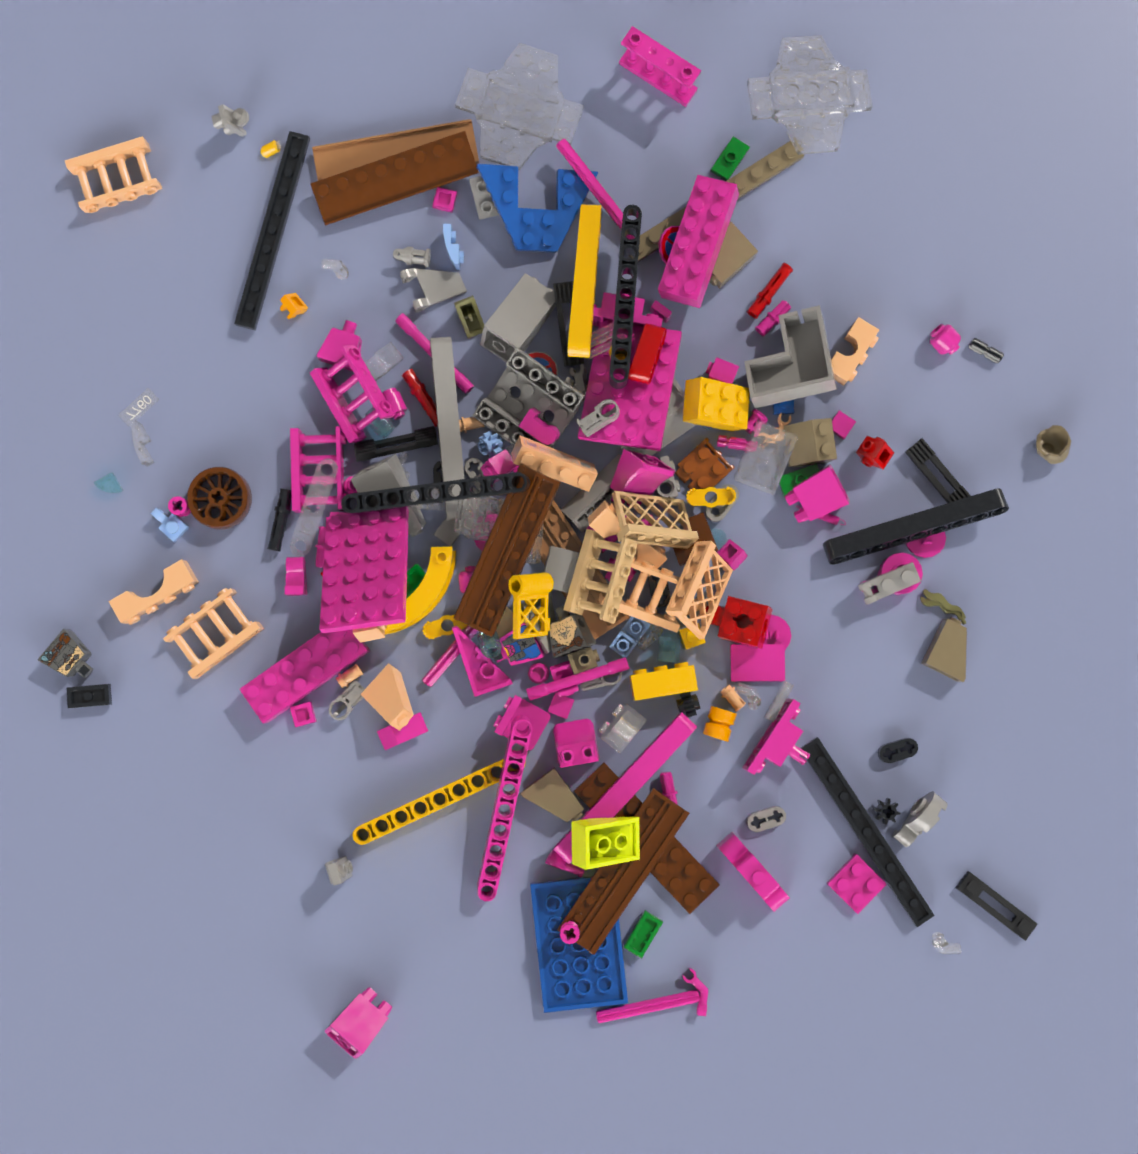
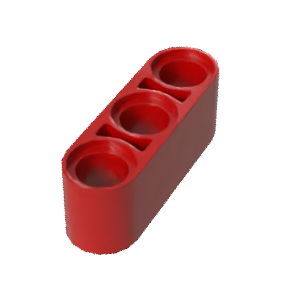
[628,323,667,385]

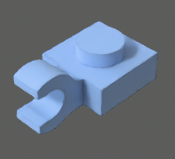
[150,507,189,542]

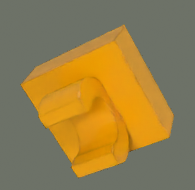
[280,293,308,319]

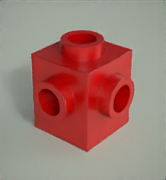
[856,436,894,470]

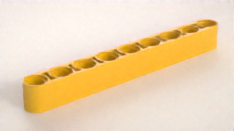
[568,204,602,358]
[352,758,526,845]

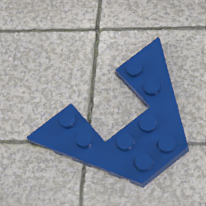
[476,164,598,253]

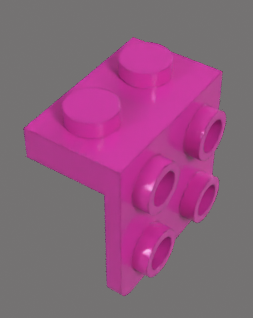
[493,695,551,750]

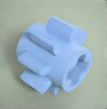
[478,431,503,458]

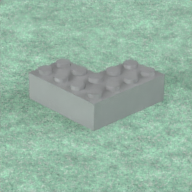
[744,305,837,408]

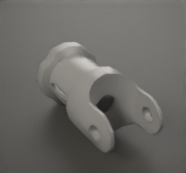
[393,247,431,267]

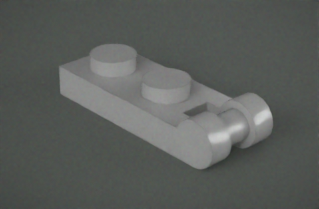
[858,562,921,605]

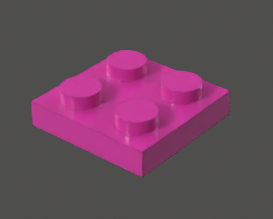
[827,853,887,914]

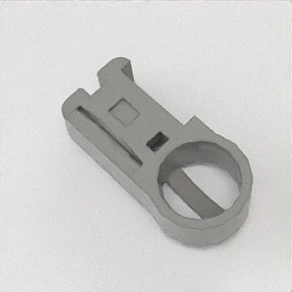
[577,399,620,437]
[580,672,622,691]
[328,681,365,720]

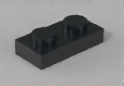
[66,684,112,708]

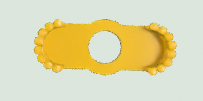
[686,487,736,508]
[422,614,467,639]

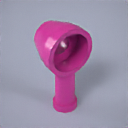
[545,850,585,878]

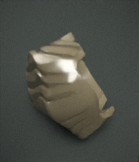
[1036,425,1071,464]

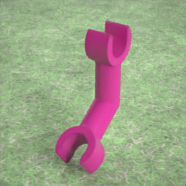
[682,968,708,1017]

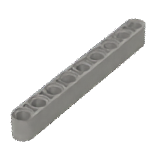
[430,337,468,521]

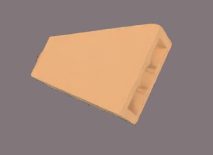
[361,663,414,731]

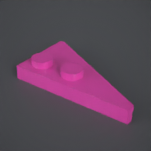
[452,626,513,697]

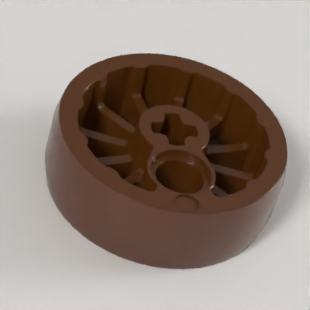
[187,467,252,530]

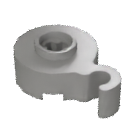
[892,791,948,847]

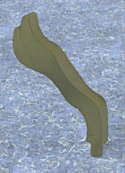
[920,589,967,625]

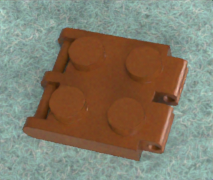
[675,438,735,494]

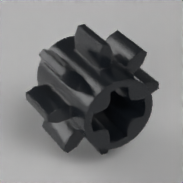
[676,692,701,717]
[873,798,901,825]

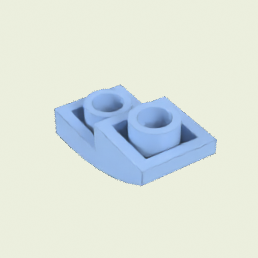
[443,224,464,270]
[609,616,651,658]

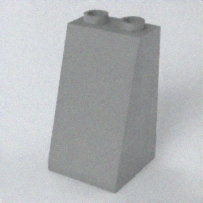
[480,273,556,363]
[351,454,426,537]

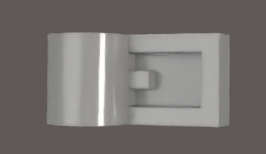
[469,176,499,220]
[655,455,680,499]
[325,856,353,885]

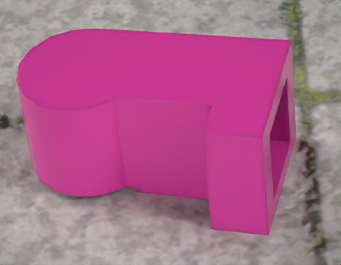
[519,407,560,445]
[285,557,307,596]

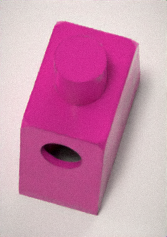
[317,320,362,372]

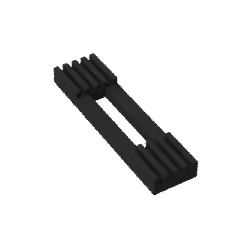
[553,281,584,367]
[354,426,438,462]
[905,438,971,503]
[956,871,1038,941]

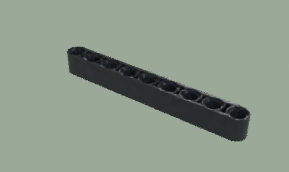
[609,205,642,389]
[341,472,530,513]
[823,488,1009,565]

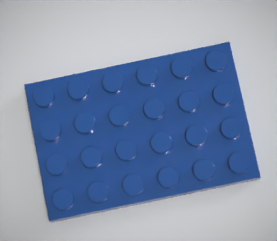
[530,876,628,1013]

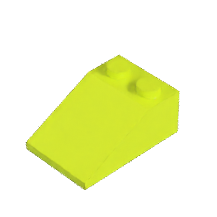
[571,817,640,870]

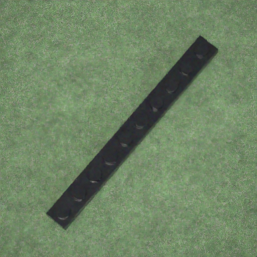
[234,131,310,331]
[800,737,935,927]

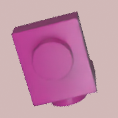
[549,661,579,697]

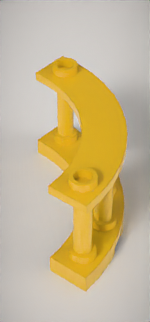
[385,546,456,635]

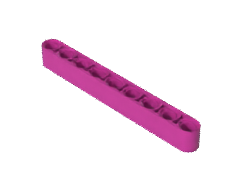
[553,712,697,864]
[477,715,532,901]

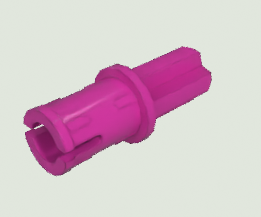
[755,300,791,337]
[315,526,326,568]
[660,772,678,805]

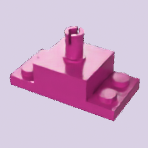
[592,292,663,327]
[742,698,810,775]

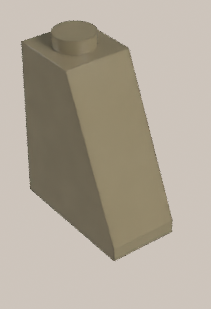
[709,221,758,289]
[921,617,967,682]
[520,767,584,822]

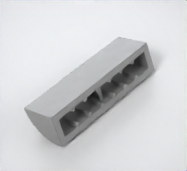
[561,454,621,532]

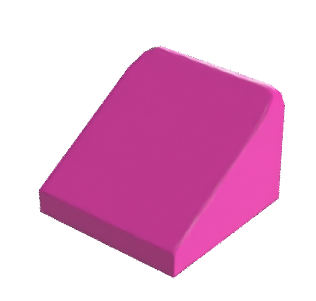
[717,539,747,571]

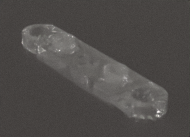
[290,459,338,557]

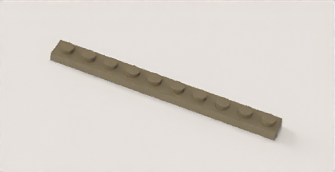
[628,139,805,262]

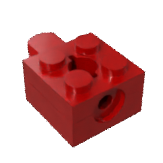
[705,596,773,649]

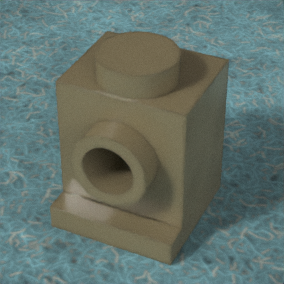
[567,647,600,675]

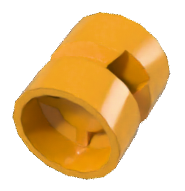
[702,706,737,742]

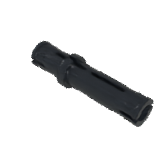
[267,488,292,552]

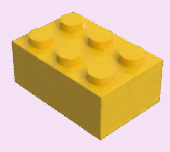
[683,377,750,432]
[629,662,698,701]

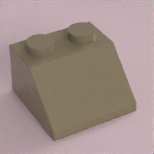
[784,418,837,467]

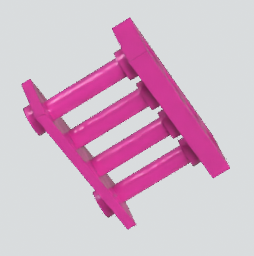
[619,26,701,107]
[310,345,395,443]
[290,426,348,513]

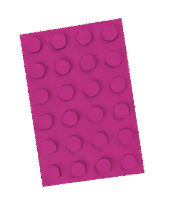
[578,321,682,451]
[319,507,409,633]

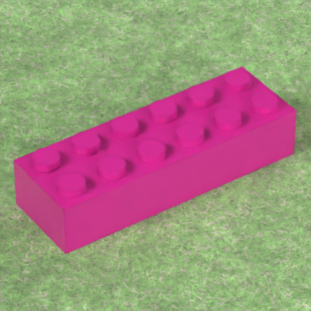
[658,175,739,308]
[239,629,370,724]

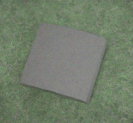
[543,546,580,593]

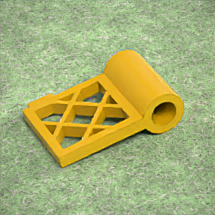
[508,572,554,639]

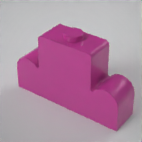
[716,832,790,912]

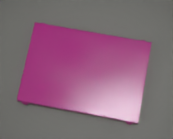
[730,643,785,682]

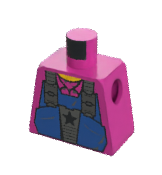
[492,623,545,666]

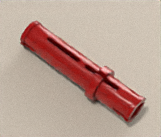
[747,263,793,319]
[402,369,438,427]

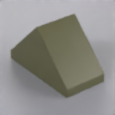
[454,295,484,338]

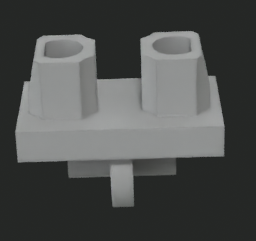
[211,105,249,137]

